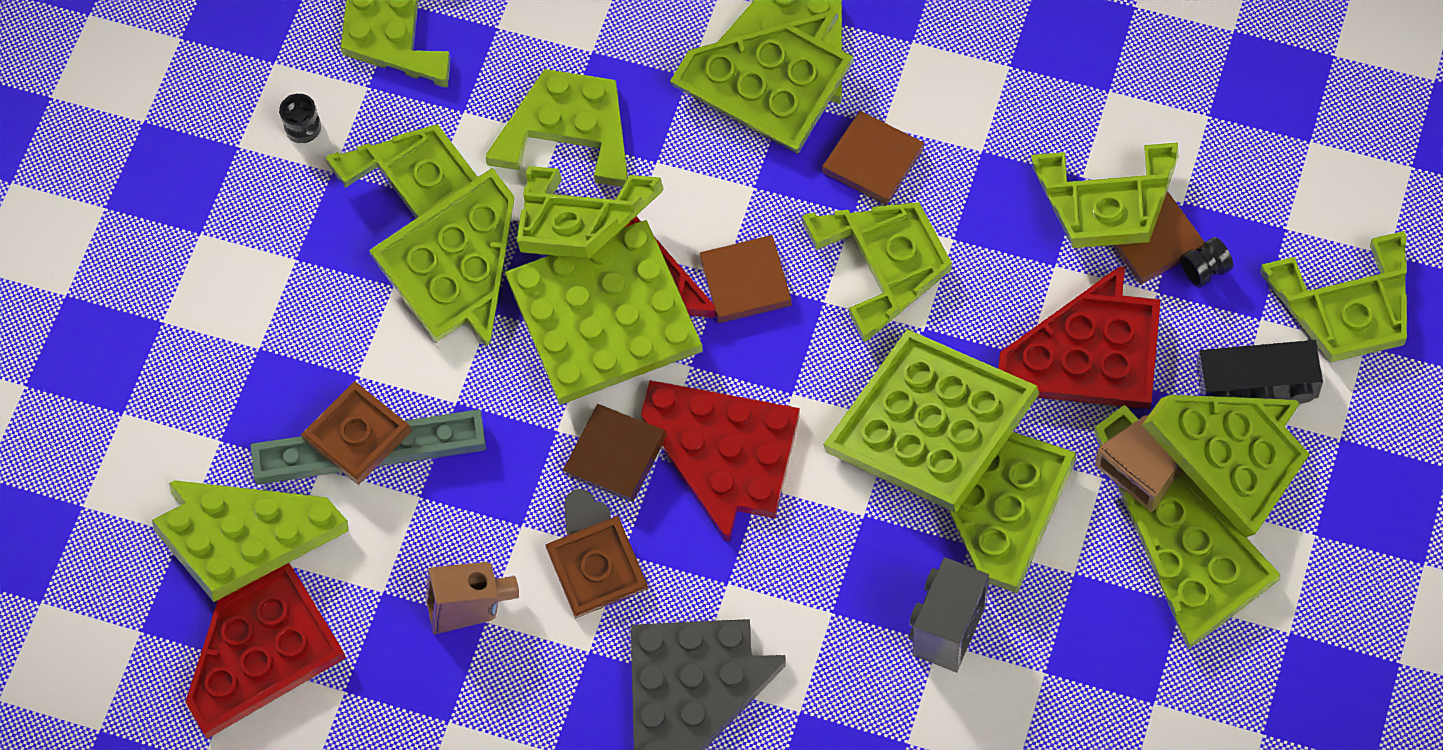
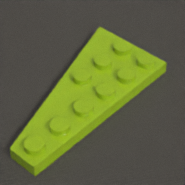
[1094,405,1281,650]

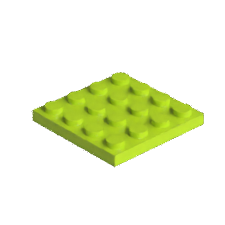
[505,219,703,405]
[823,329,1039,513]

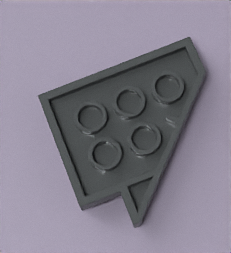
[631,619,786,750]

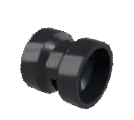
[279,93,321,143]
[1180,237,1234,288]

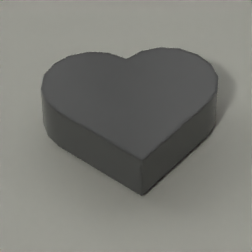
[564,489,611,536]

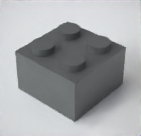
[908,557,989,673]

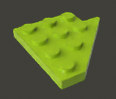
[670,10,854,154]
[369,168,515,347]
[1142,395,1310,538]
[948,432,1076,594]
[152,480,349,602]

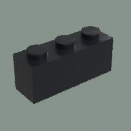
[1196,340,1323,404]

